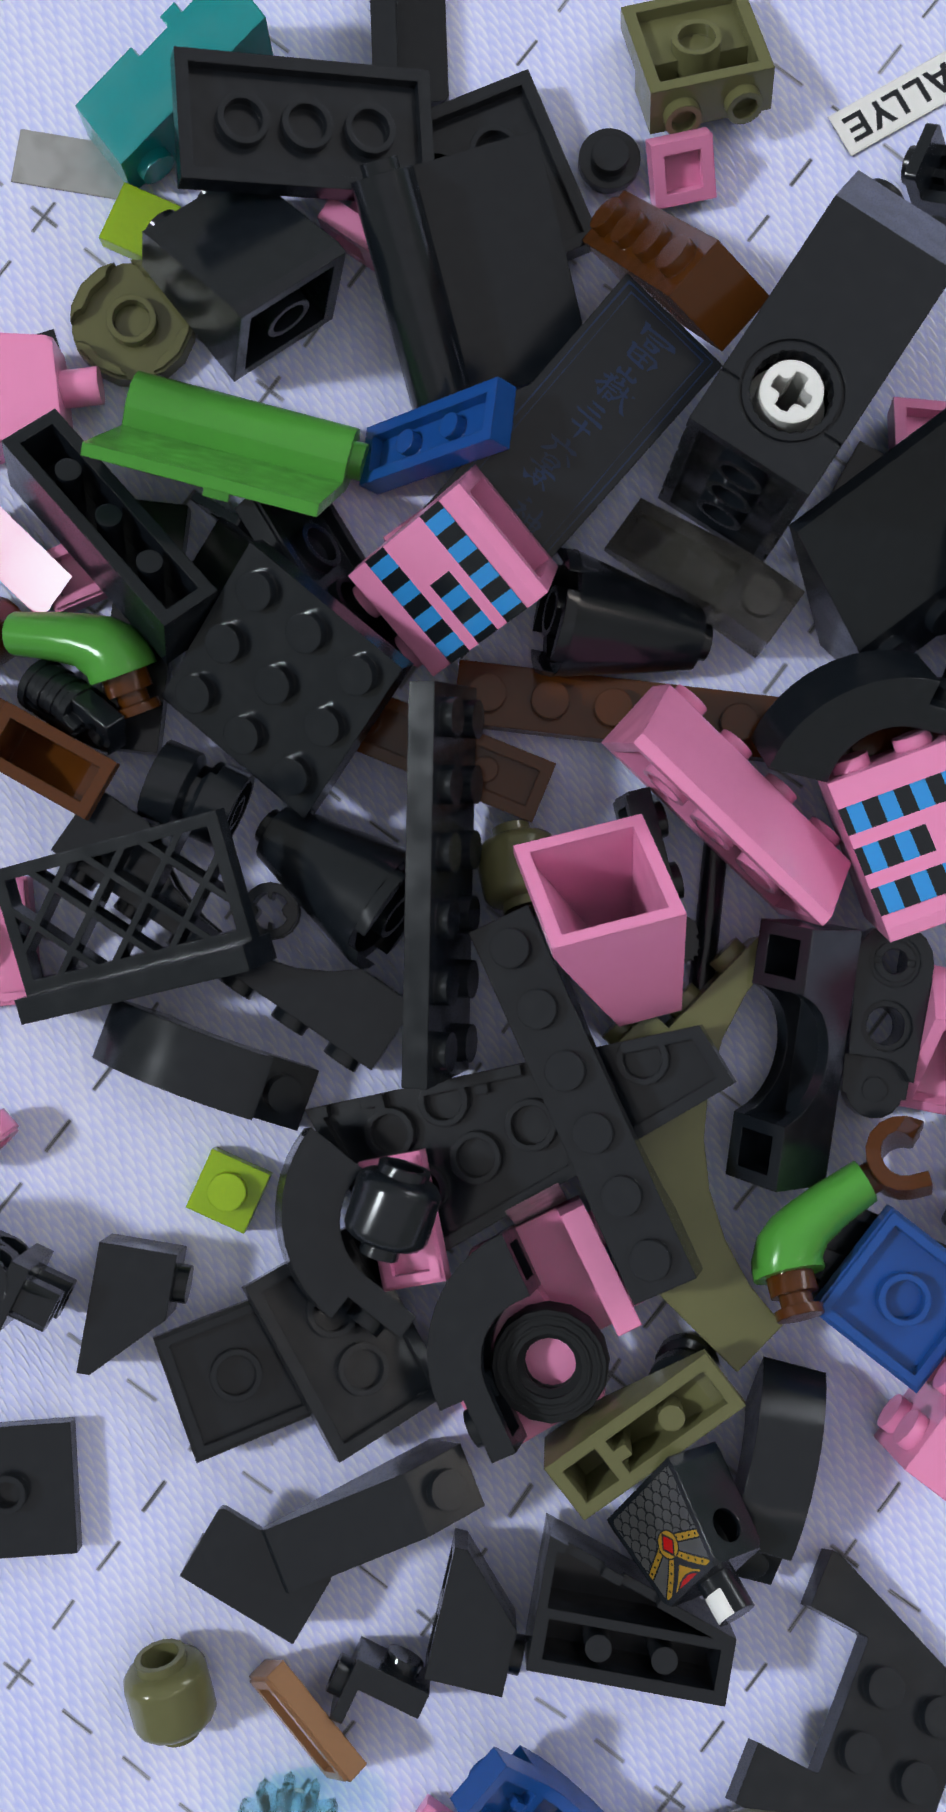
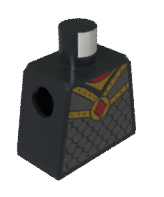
[607,1442,760,1627]

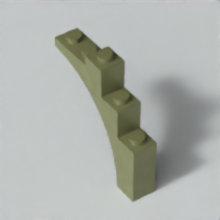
[602,936,783,1372]

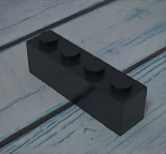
[1,409,218,664]

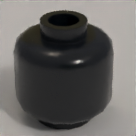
[344,1157,441,1263]

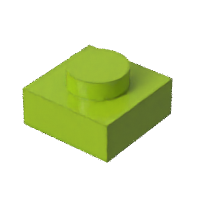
[186,1147,273,1234]

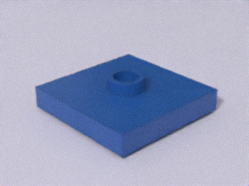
[814,1204,946,1393]

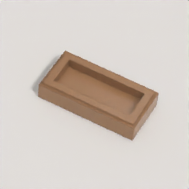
[249,1659,367,1782]

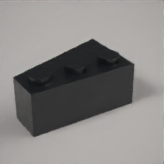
[524,1513,737,1707]

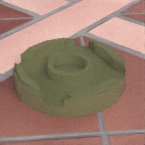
[70,259,196,387]

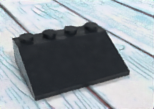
[789,408,946,659]

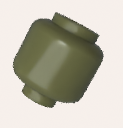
[477,820,552,916]
[123,1638,217,1748]

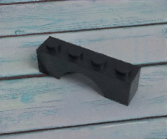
[725,918,862,1192]

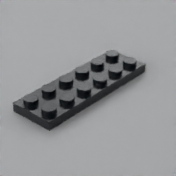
[401,681,484,1090]

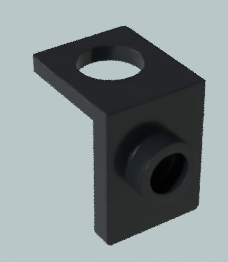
[190,491,254,596]

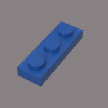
[359,376,517,495]

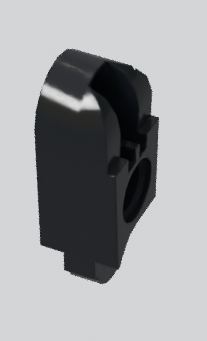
[839,927,934,1118]

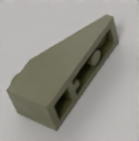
[544,1349,746,1521]

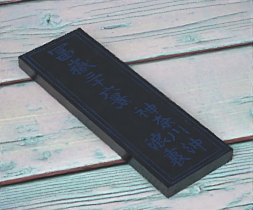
[424,273,723,659]

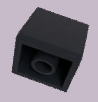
[142,191,346,382]

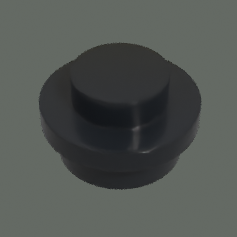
[578,128,641,194]

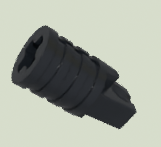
[17,659,126,756]

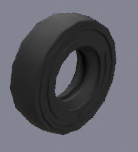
[491,1301,610,1424]

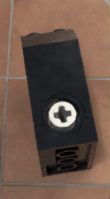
[658,170,946,565]

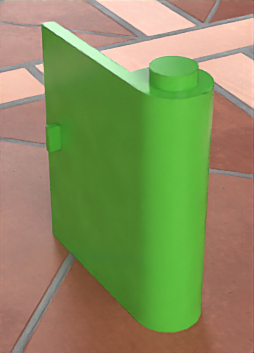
[80,371,369,517]

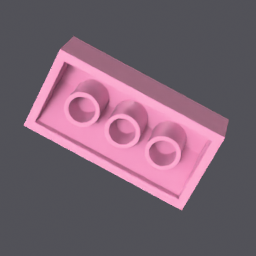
[601,684,852,926]

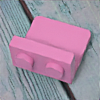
[468,1195,644,1337]

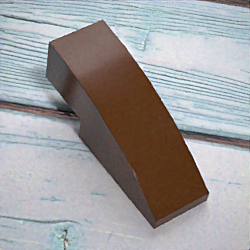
[0,698,121,821]

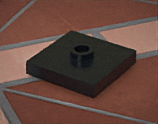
[153,1299,311,1463]
[0,1417,82,1559]

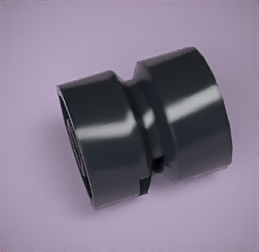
[137,739,255,848]

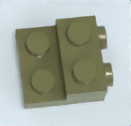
[621,0,775,134]

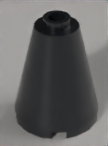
[531,547,713,677]
[255,806,406,969]

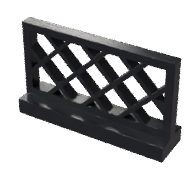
[0,808,277,1025]

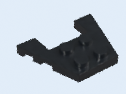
[725,1548,946,1812]

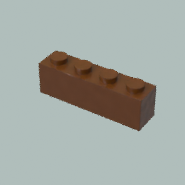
[581,190,769,351]

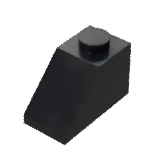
[76,1233,194,1375]
[424,1528,526,1697]

